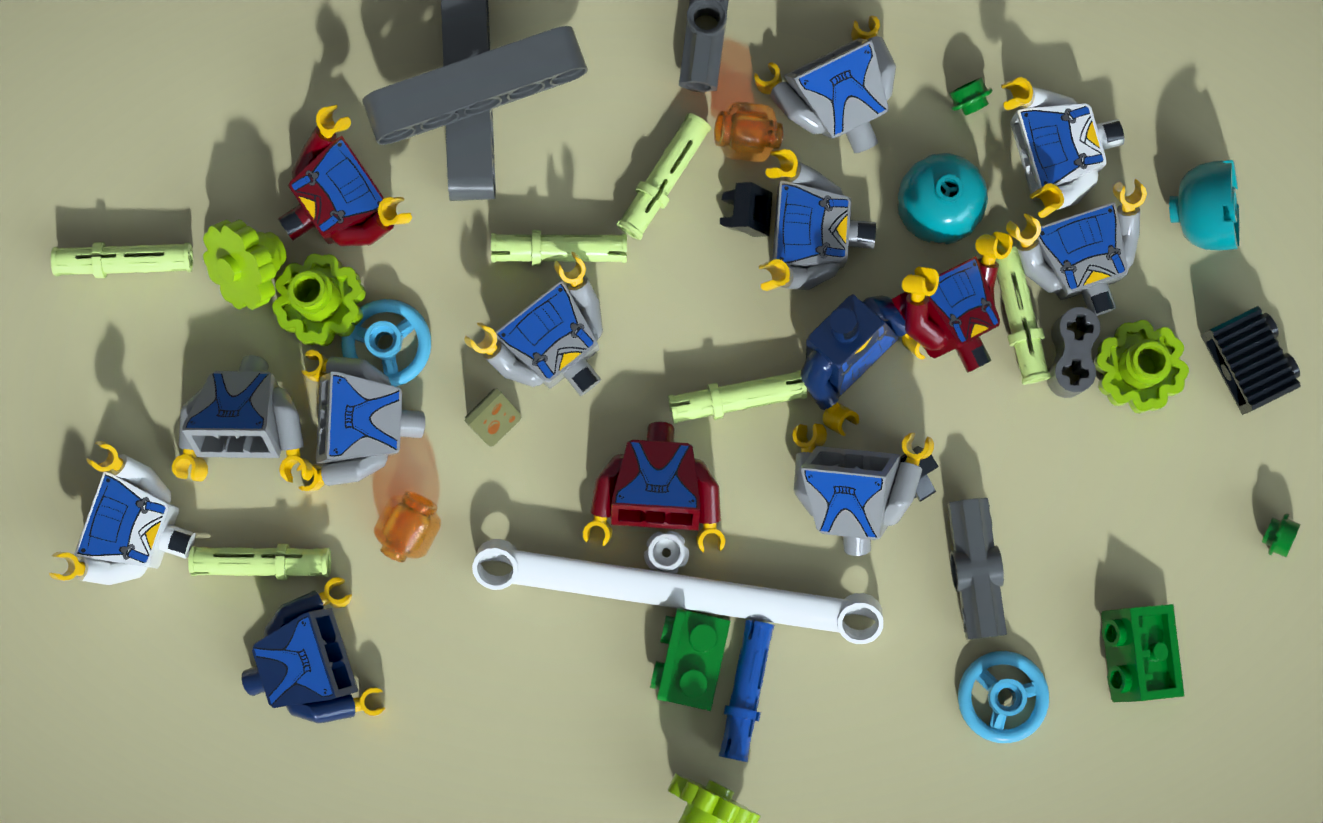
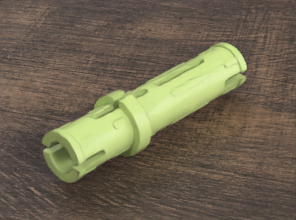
[616,113,712,240]
[491,230,627,266]
[51,242,193,278]
[995,247,1051,385]
[668,370,807,424]
[188,544,331,580]

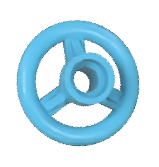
[341,299,431,387]
[958,651,1049,743]

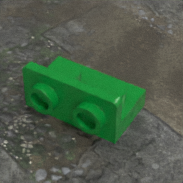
[1101,604,1185,703]
[650,608,731,711]

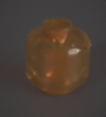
[714,101,783,162]
[373,491,441,562]

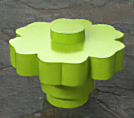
[203,219,286,310]
[272,253,366,347]
[1093,320,1189,414]
[667,773,761,823]

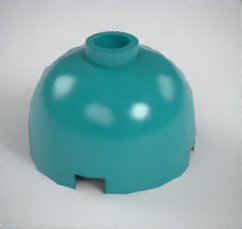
[897,153,988,244]
[1169,160,1240,250]

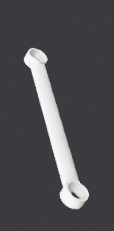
[472,539,883,644]

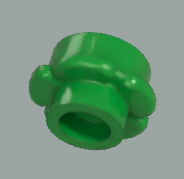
[949,77,993,116]
[1262,514,1301,557]

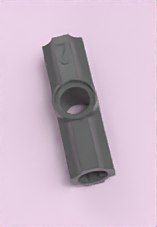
[679,0,729,93]
[947,498,1007,640]

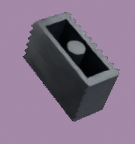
[1200,306,1301,415]

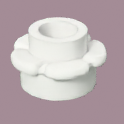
[644,531,689,574]

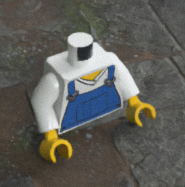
[1001,77,1125,218]
[49,441,196,585]

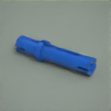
[719,620,775,762]

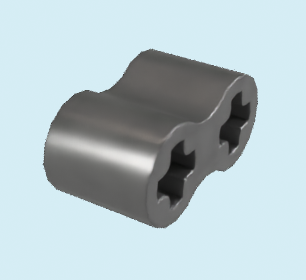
[1047,307,1101,398]

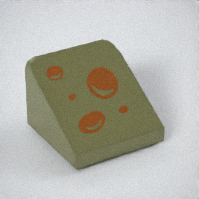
[464,388,521,447]

